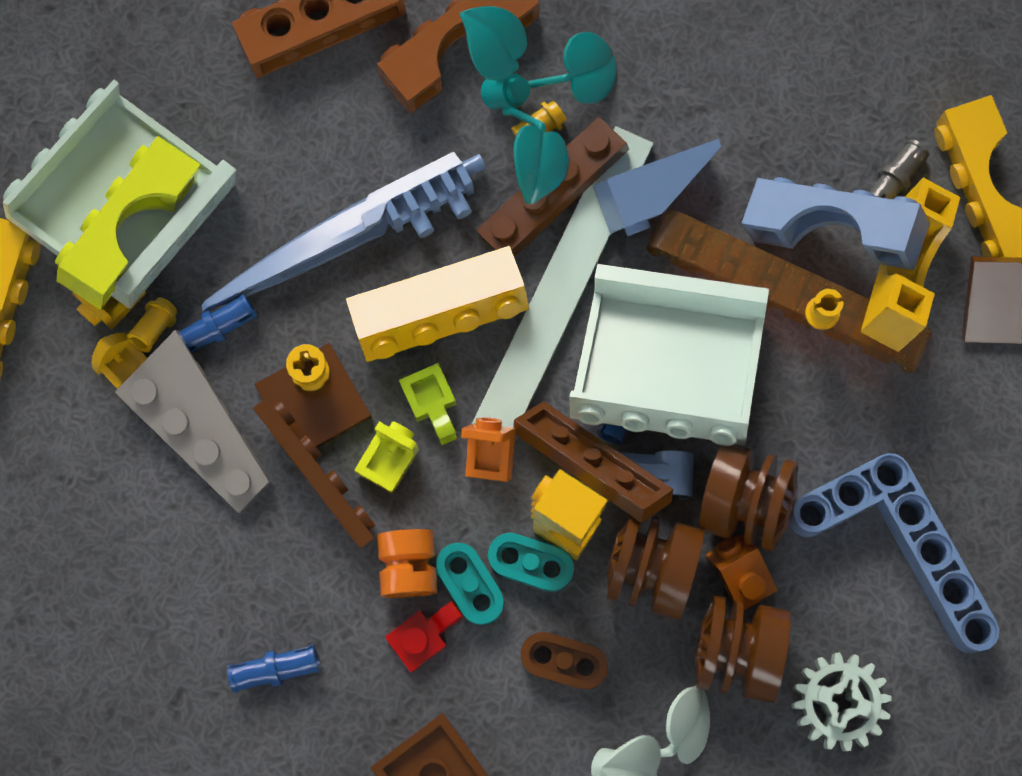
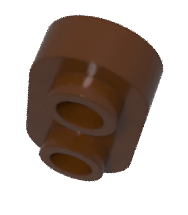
[521,632,608,690]

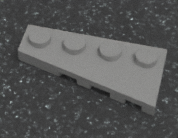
[115,330,271,513]

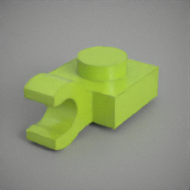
[399,363,457,445]

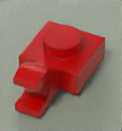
[385,601,464,673]

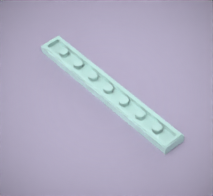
[472,126,653,428]

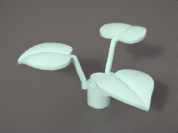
[591,685,710,776]

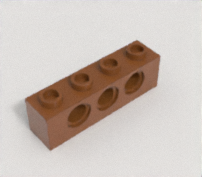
[231,0,407,79]

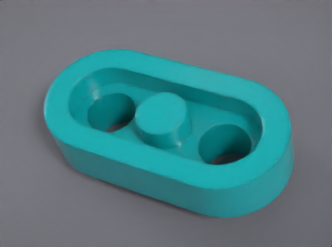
[488,533,574,592]
[436,542,504,625]

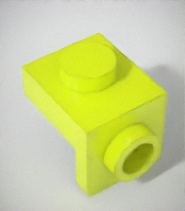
[354,421,419,494]

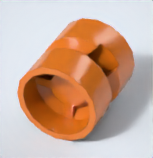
[377,529,438,598]

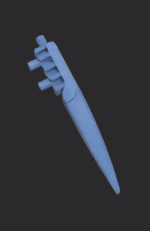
[202,152,486,311]

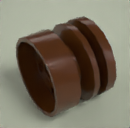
[699,444,799,551]
[606,515,705,620]
[694,596,791,703]

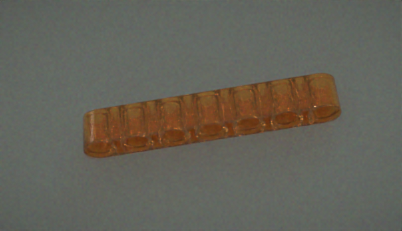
[646,209,933,373]

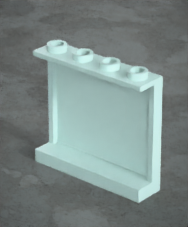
[3,80,236,309]
[570,264,769,446]

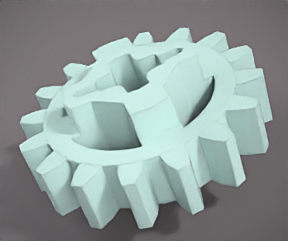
[792,653,892,751]

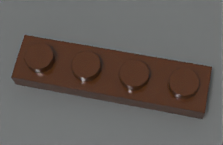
[476,117,629,257]
[253,397,376,549]
[513,401,674,523]

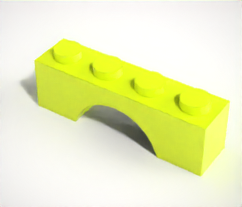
[55,136,201,310]

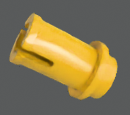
[511,100,567,136]
[805,289,844,330]
[127,297,177,353]

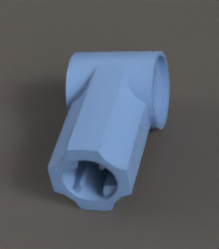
[621,451,695,500]

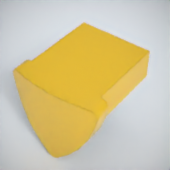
[91,333,147,389]

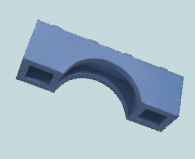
[741,177,930,270]

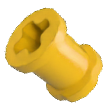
[286,344,330,391]

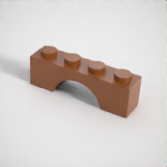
[377,0,540,114]

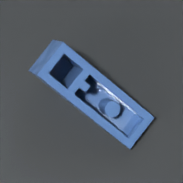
[593,139,721,236]

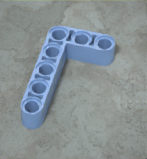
[790,453,999,654]

